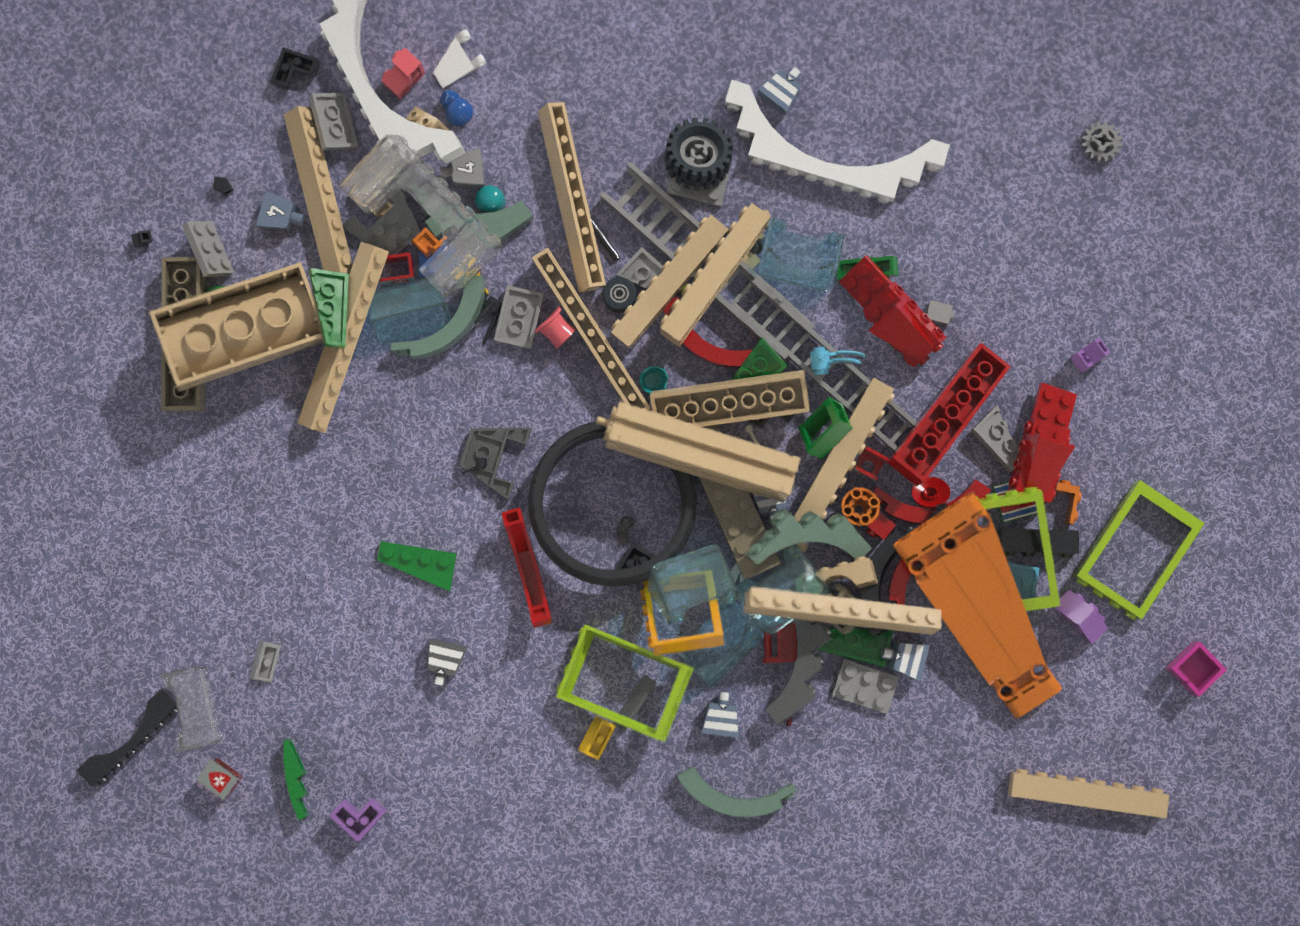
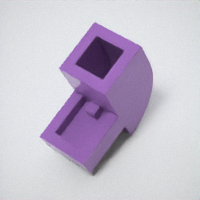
[1070,337,1111,372]

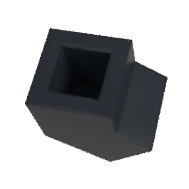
[213,177,234,196]
[131,230,153,248]

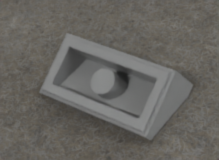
[249,640,281,683]

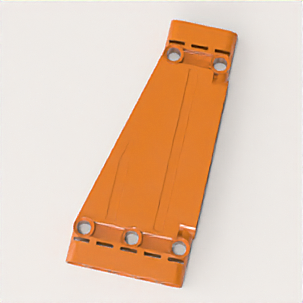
[893,492,1062,718]

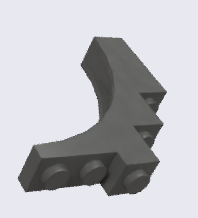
[766,619,832,725]

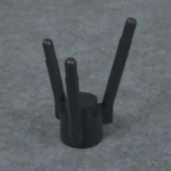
[474,296,502,345]

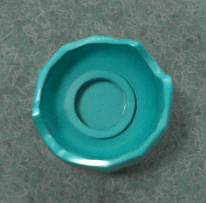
[475,185,506,213]
[639,366,669,394]

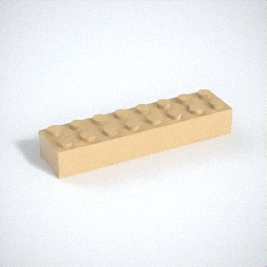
[660,203,771,347]
[650,370,810,427]

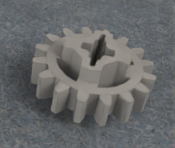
[1080,121,1123,163]

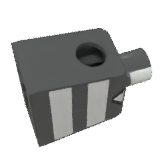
[427,638,468,686]

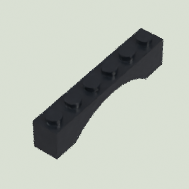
[76,687,182,787]

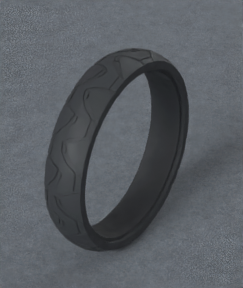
[528,421,697,587]

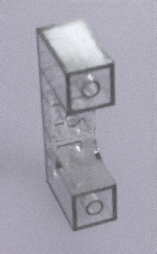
[339,135,503,298]

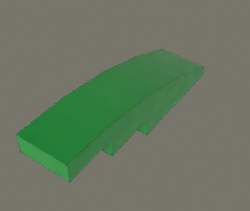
[283,738,309,821]

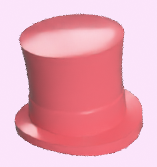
[534,306,576,349]

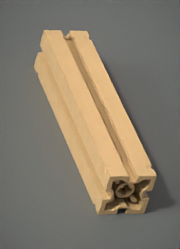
[596,402,800,503]

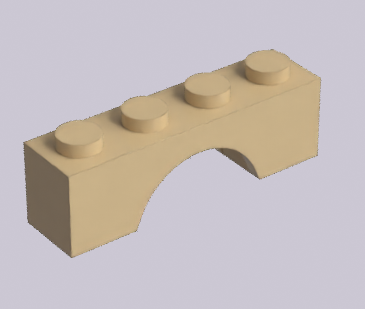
[795,556,878,596]

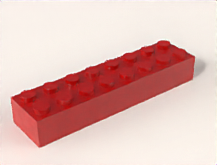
[887,343,1011,487]

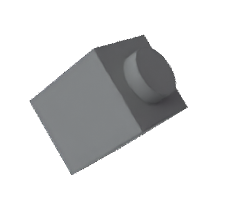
[926,300,955,327]

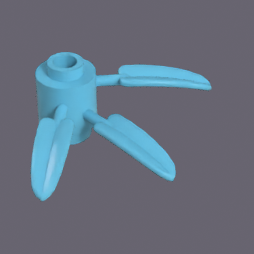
[810,347,865,375]

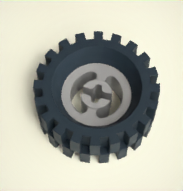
[664,118,733,190]

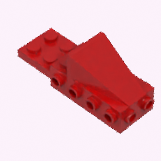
[839,255,947,367]
[1008,382,1077,505]

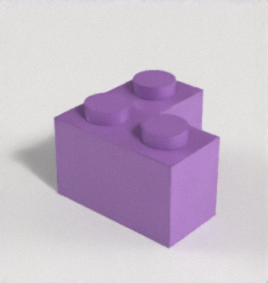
[1054,590,1108,645]
[329,797,388,842]

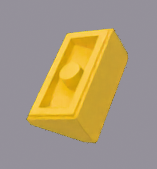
[578,715,616,760]

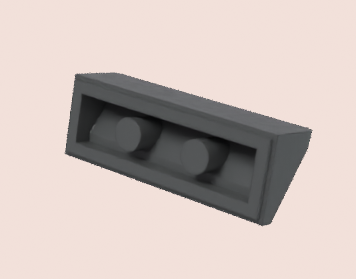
[613,675,656,731]

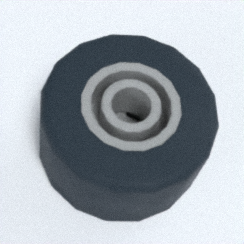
[602,277,637,313]

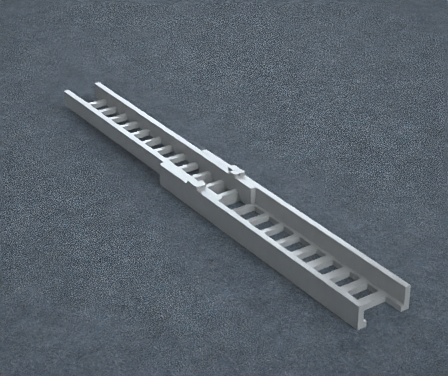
[600,162,917,452]

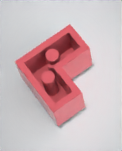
[381,47,426,100]

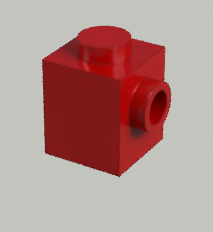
[864,511,896,541]

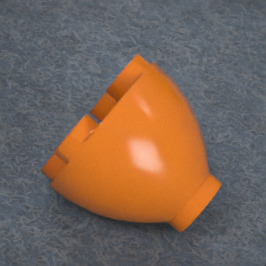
[841,488,880,526]

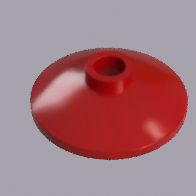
[912,477,950,508]

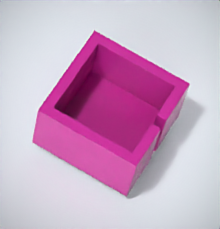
[1165,641,1227,697]

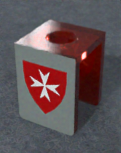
[196,758,244,800]

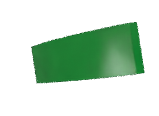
[836,255,899,280]

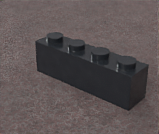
[998,528,1079,558]

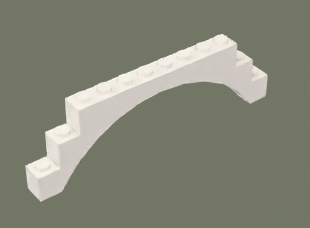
[320,0,466,164]
[724,80,950,203]

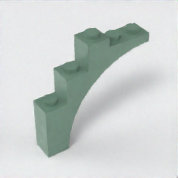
[410,182,534,245]
[746,508,872,565]

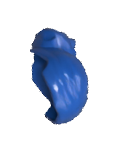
[440,90,473,126]

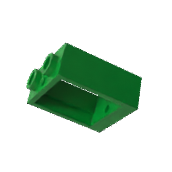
[798,397,853,460]

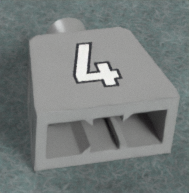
[440,149,485,188]

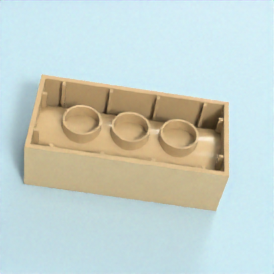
[149,262,324,392]

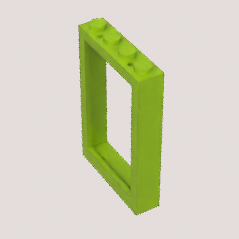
[1073,480,1205,620]
[976,487,1060,611]
[556,625,694,742]

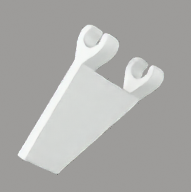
[433,30,486,89]

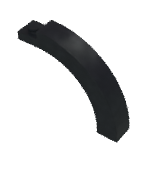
[861,526,918,638]

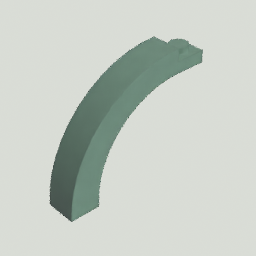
[391,276,486,360]
[677,765,797,817]

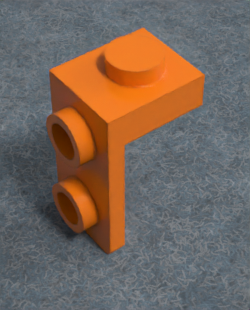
[411,227,448,258]
[1055,480,1082,525]

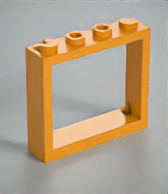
[640,570,724,656]

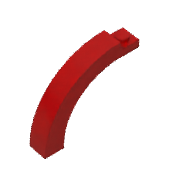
[663,297,752,368]
[872,479,991,524]
[502,508,552,628]
[887,539,955,605]

